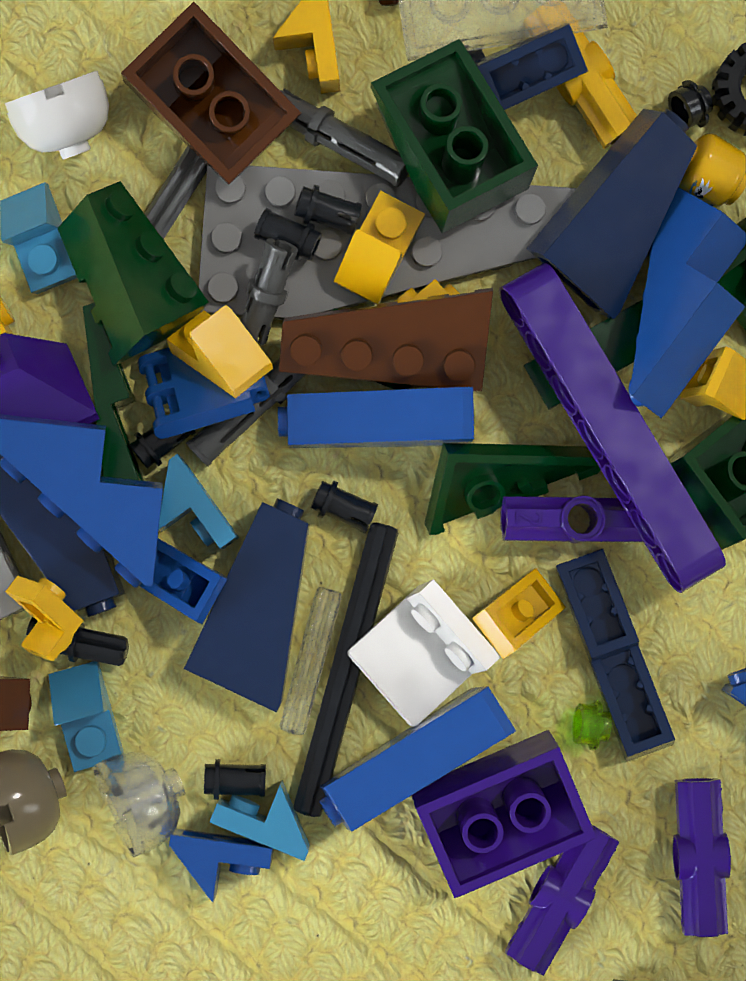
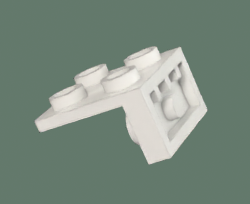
[347,579,501,727]

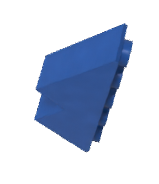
[629,187,746,419]
[0,414,163,588]

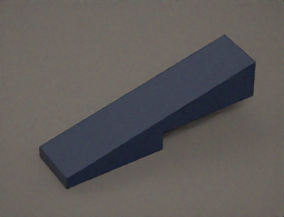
[376,23,588,152]
[556,549,675,762]

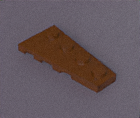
[279,287,493,392]

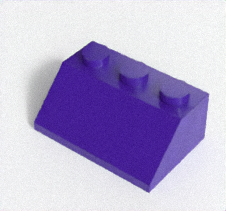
[411,730,597,898]

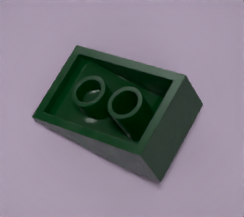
[370,39,538,234]
[668,414,746,550]

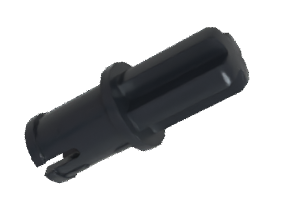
[26,617,129,666]

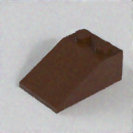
[121,2,301,185]

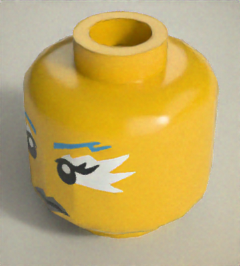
[679,133,746,208]

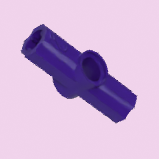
[500,495,643,543]
[672,778,731,937]
[505,824,619,976]

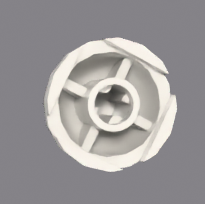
[5,71,109,159]

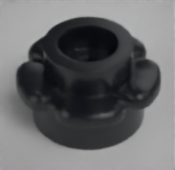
[668,80,713,128]

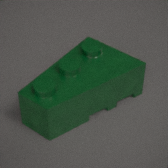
[58,181,209,367]

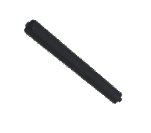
[294,523,399,817]

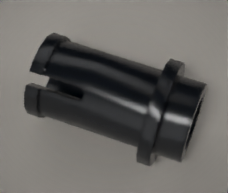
[294,185,362,235]
[254,208,322,261]
[129,413,196,469]
[310,480,378,533]
[204,759,266,800]

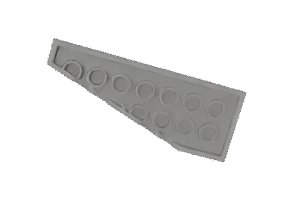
[198,165,577,320]

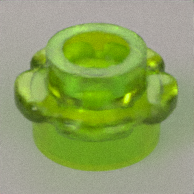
[572,700,612,751]

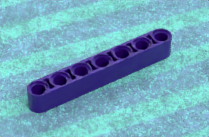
[499,263,726,593]

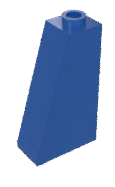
[278,387,474,448]
[319,686,516,832]

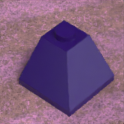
[0,333,100,424]

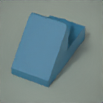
[0,182,77,294]
[158,454,239,549]
[48,661,125,772]
[209,780,310,861]

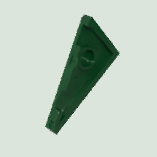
[425,443,601,535]

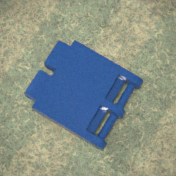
[137,348,270,439]

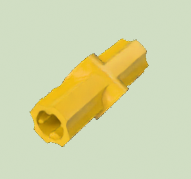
[523,0,637,149]

